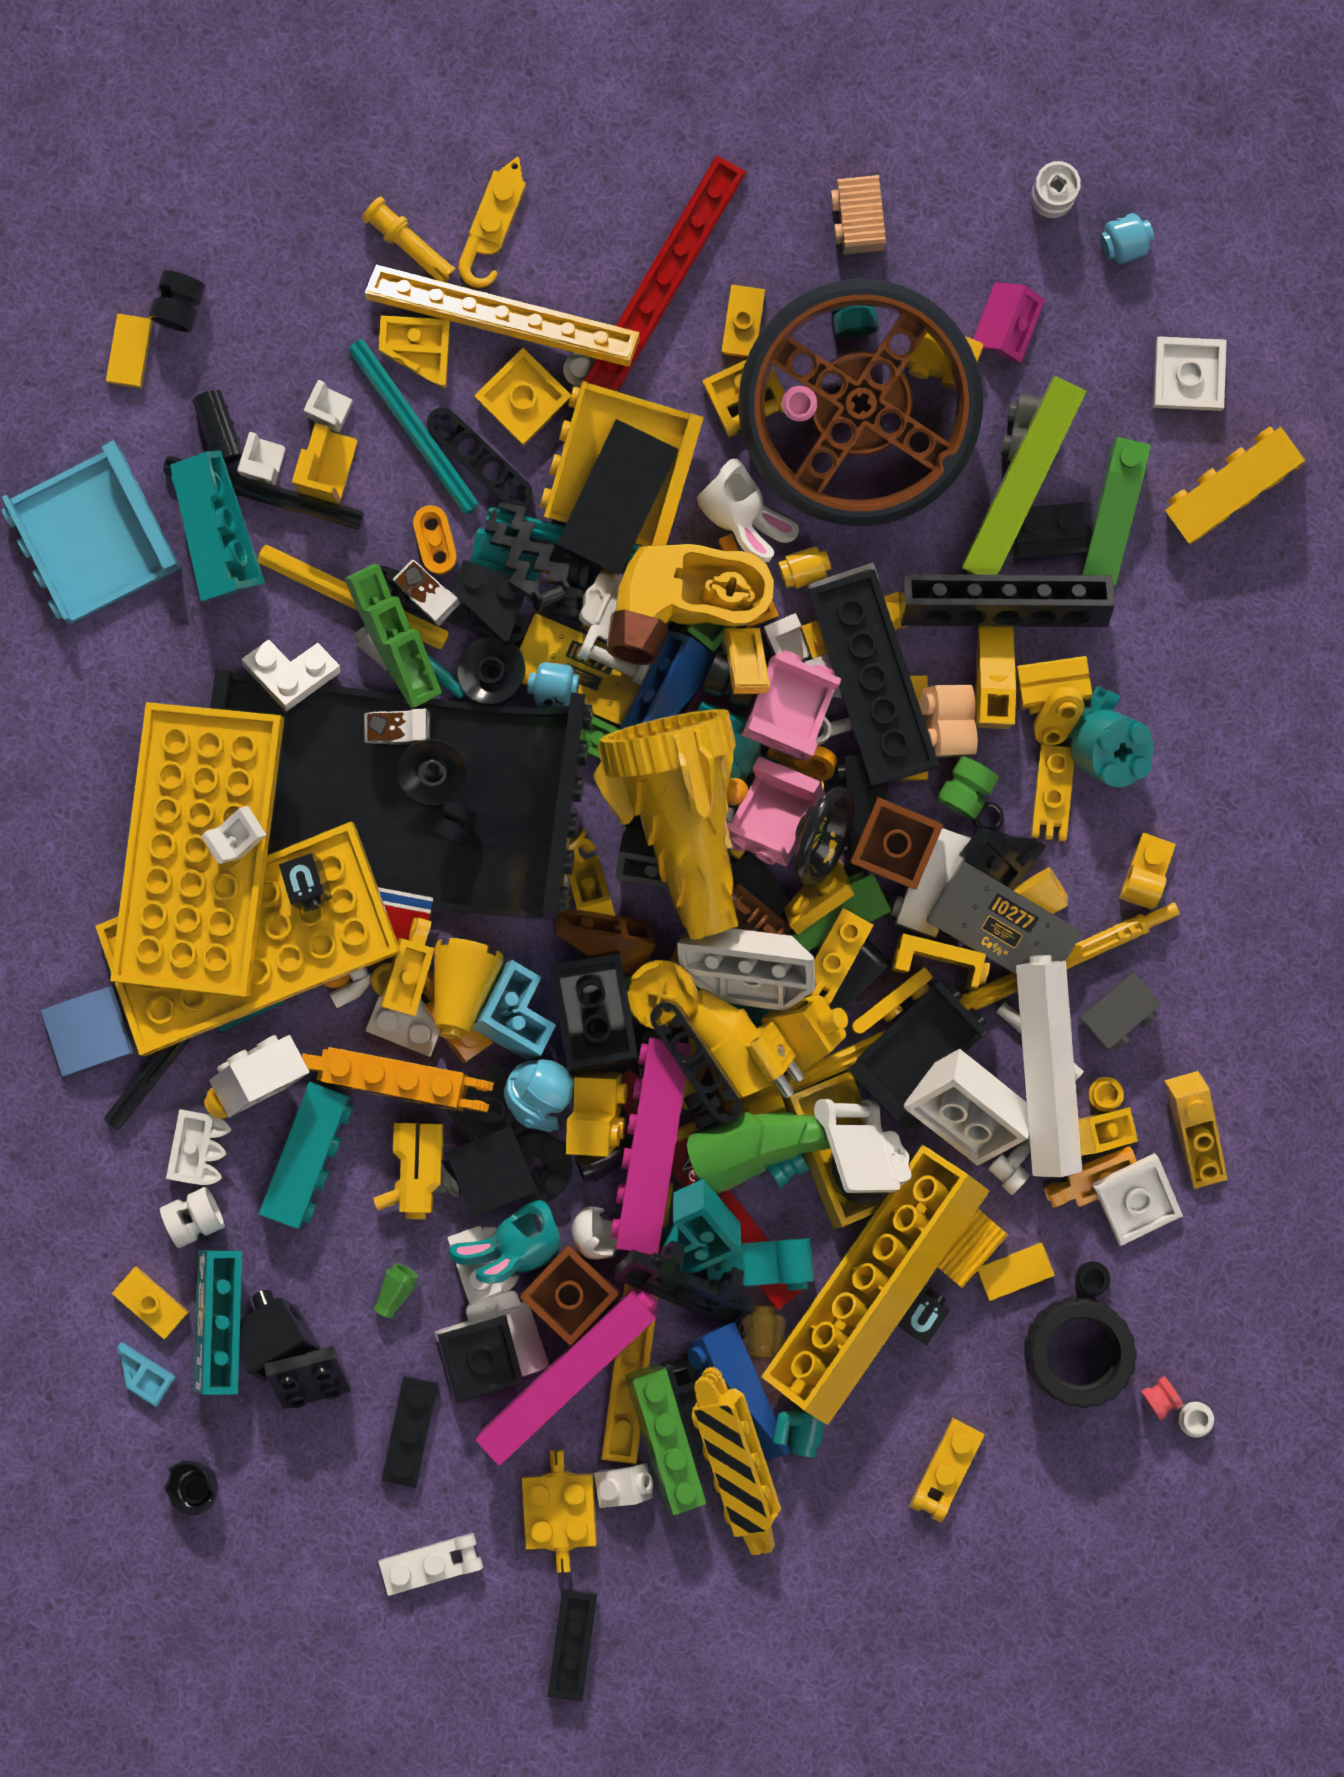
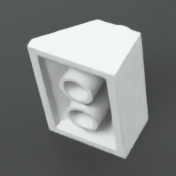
[904,1049,1029,1166]

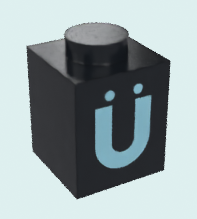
[279,853,333,912]
[897,1288,950,1346]

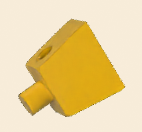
[761,995,848,1072]

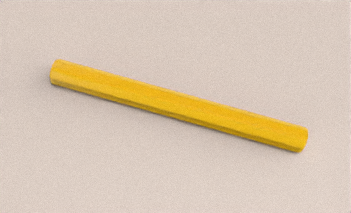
[257,545,449,649]

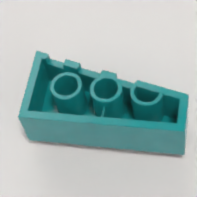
[170,450,265,602]

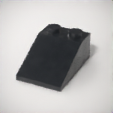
[550,953,638,1074]

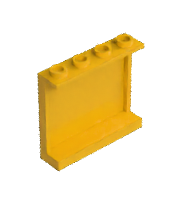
[539,381,704,546]

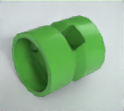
[936,756,999,821]

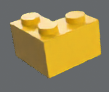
[566,1071,627,1157]

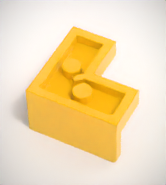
[292,422,358,504]

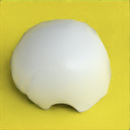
[571,1206,617,1260]

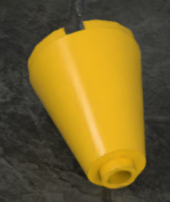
[434,938,504,1040]

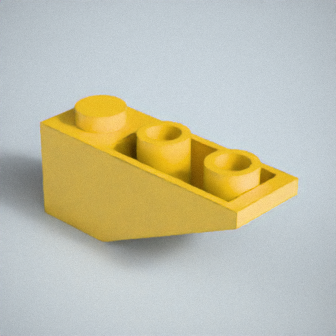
[974,626,1016,729]
[1165,1071,1228,1189]

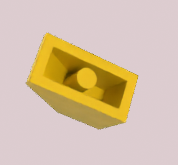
[568,856,616,916]
[1078,1107,1138,1156]

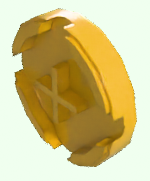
[627,960,698,1029]

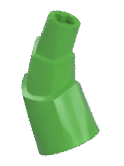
[687,1112,831,1194]

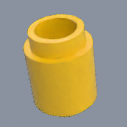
[778,546,832,589]

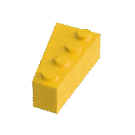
[1165,426,1306,545]

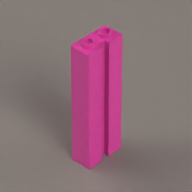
[475,1287,659,1466]

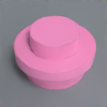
[782,386,817,421]

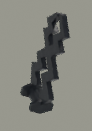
[485,502,571,613]

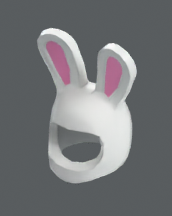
[696,459,799,563]

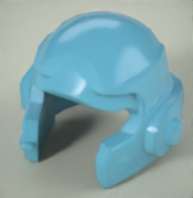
[504,1059,574,1132]

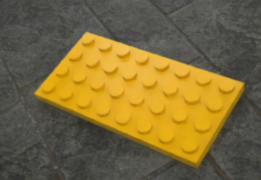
[110,702,285,997]
[95,822,401,1057]

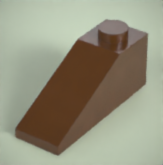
[552,908,656,974]

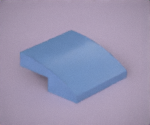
[41,986,134,1077]

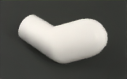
[329,967,372,1008]

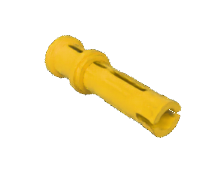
[361,196,456,283]

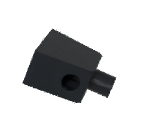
[240,1290,320,1382]

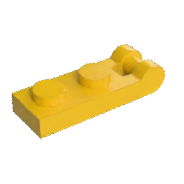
[909,1417,985,1523]

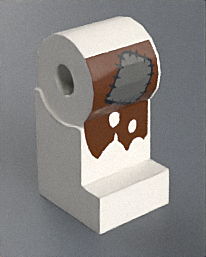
[393,559,460,627]
[364,708,430,745]

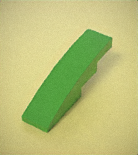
[344,564,442,708]

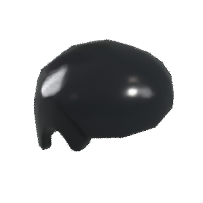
[164,1460,219,1515]

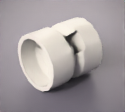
[1031,161,1080,218]
[160,1187,225,1249]

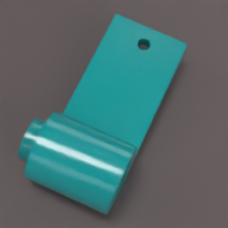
[707,1238,814,1290]

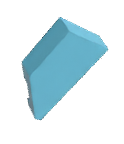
[117,1342,177,1407]

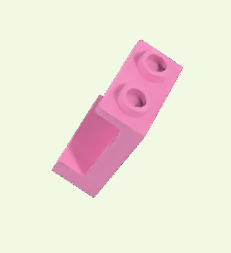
[741,651,842,762]
[727,757,825,867]

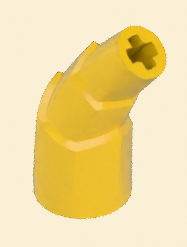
[682,989,775,1103]

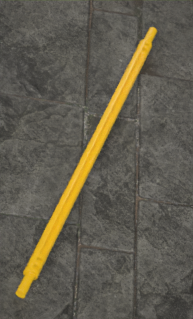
[676,902,1180,1142]

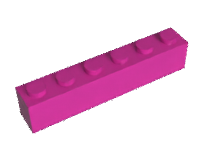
[610,1037,691,1254]

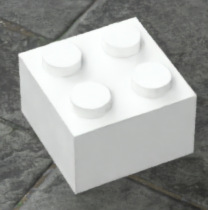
[209,1035,309,1117]

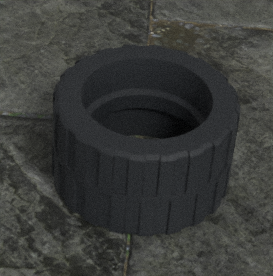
[1024,1297,1137,1408]

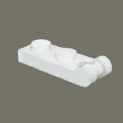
[379,1533,483,1596]

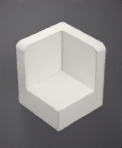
[304,380,354,433]
[237,432,286,486]
[763,613,810,659]

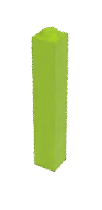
[962,375,1087,575]

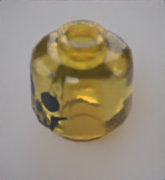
[739,1305,786,1357]

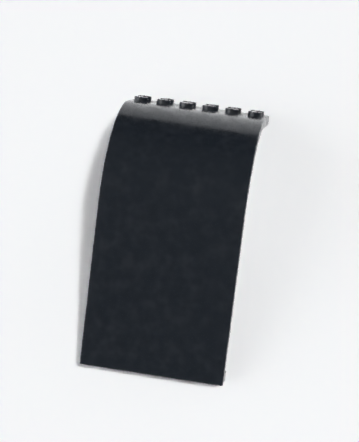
[210,668,593,920]

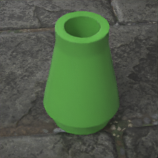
[374,1263,418,1318]

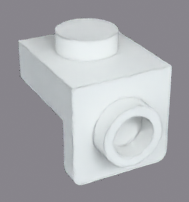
[202,806,266,864]
[594,1463,653,1508]

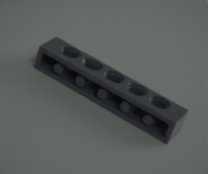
[899,574,1115,627]

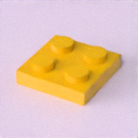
[474,348,571,447]

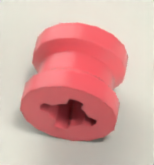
[1140,1376,1184,1421]

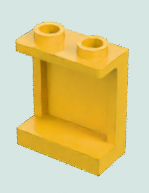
[890,934,990,991]

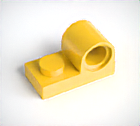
[1119,833,1176,910]

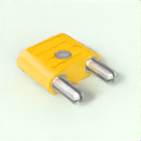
[745,1020,804,1098]

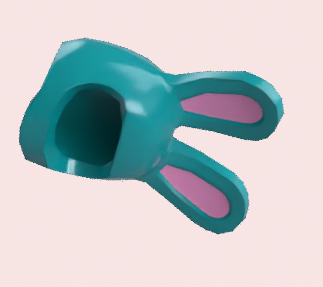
[448,1200,561,1284]

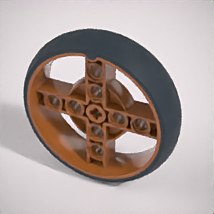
[738,279,983,526]

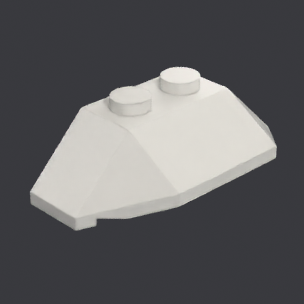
[677,928,815,1011]

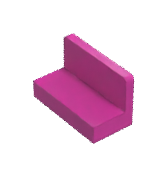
[973,283,1045,363]

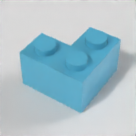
[472,960,556,1061]

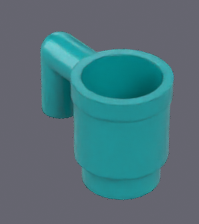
[773,1407,825,1457]

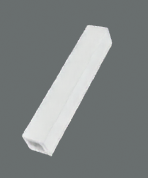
[1016,955,1082,1177]

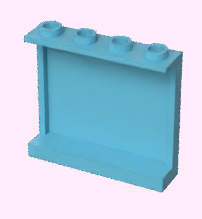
[2,440,181,625]

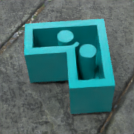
[662,1179,741,1274]

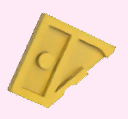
[378,316,451,388]
[784,859,855,935]

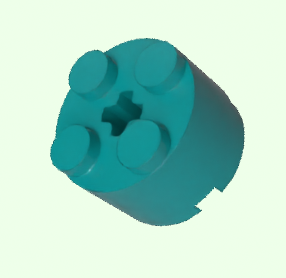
[1071,709,1154,787]

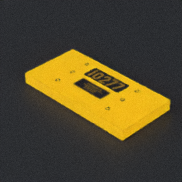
[519,613,652,726]

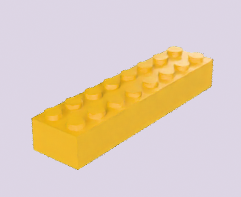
[761,1144,990,1425]

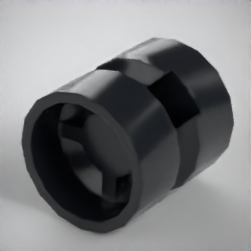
[148,270,206,333]
[701,651,754,711]

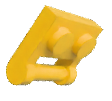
[702,359,785,438]

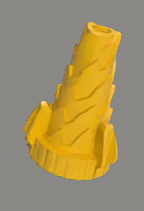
[593,709,738,939]

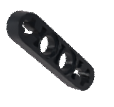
[427,407,534,508]
[650,1000,744,1123]

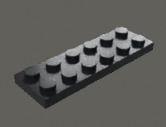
[808,569,939,788]

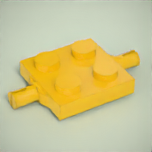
[522,1450,598,1573]

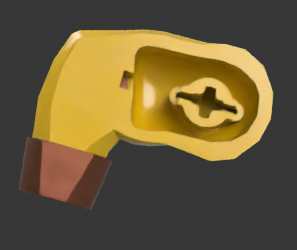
[607,544,774,665]

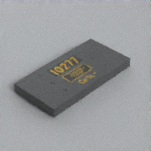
[926,860,1083,975]

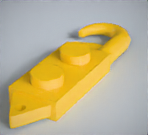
[458,157,527,288]

